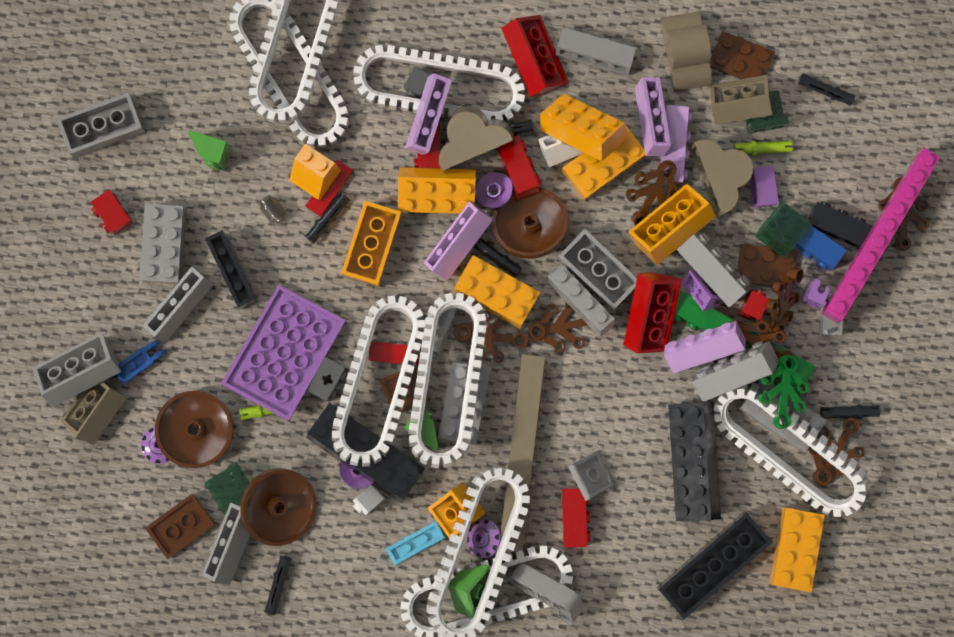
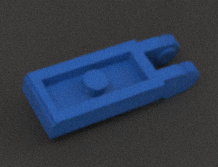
[116,340,166,385]

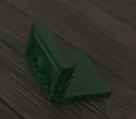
[745,90,789,134]
[755,202,812,259]
[205,462,250,515]

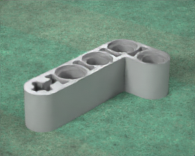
[508,563,583,625]

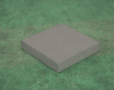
[568,451,615,501]

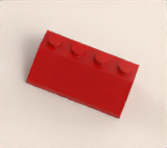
[501,15,569,97]
[623,272,682,354]

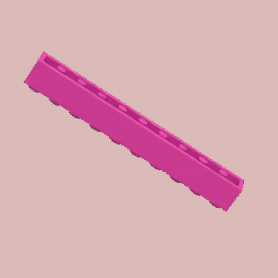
[821,147,940,323]

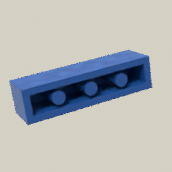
[767,206,846,271]

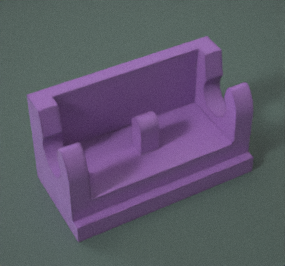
[749,166,779,209]
[682,270,721,311]
[801,279,829,309]

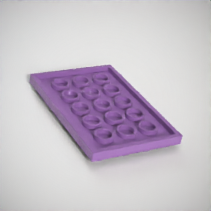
[221,284,346,421]

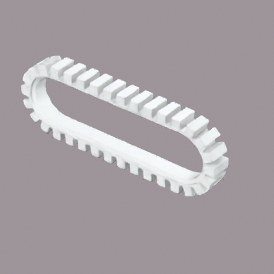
[229,0,349,148]
[249,0,341,124]
[353,45,525,122]
[408,293,486,468]
[332,295,425,467]
[714,383,869,517]
[427,467,530,637]
[400,545,573,637]

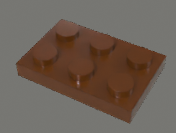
[710,31,775,79]
[737,244,798,288]
[145,493,216,559]

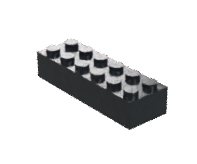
[668,402,721,521]
[306,403,425,504]
[656,512,772,619]

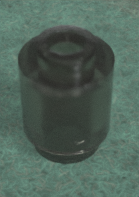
[259,195,286,224]

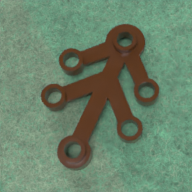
[625,160,679,226]
[878,177,929,252]
[766,267,804,338]
[528,303,588,353]
[454,311,528,363]
[730,319,795,367]
[809,418,864,486]

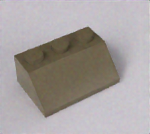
[711,75,772,125]
[60,381,126,446]

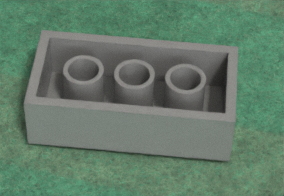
[56,92,146,158]
[139,204,187,284]
[557,229,637,311]
[677,231,752,307]
[33,332,121,407]
[692,341,779,402]
[438,362,491,445]
[738,379,827,453]

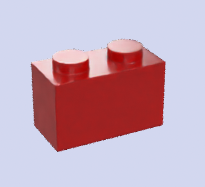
[90,189,134,235]
[737,290,770,322]

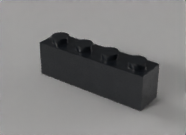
[807,201,874,249]
[205,230,258,309]

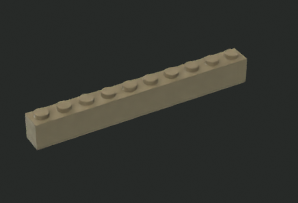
[500,354,548,550]

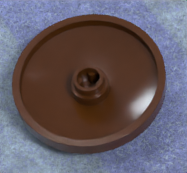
[492,187,569,259]
[155,391,233,468]
[240,468,316,546]

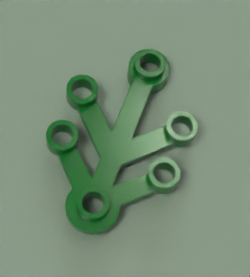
[758,355,808,429]

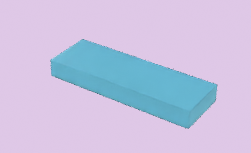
[386,521,446,565]

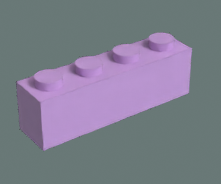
[405,73,452,155]
[635,77,671,156]
[660,105,692,185]
[424,202,493,281]
[664,321,746,373]

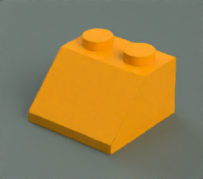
[289,144,341,201]
[428,482,486,539]

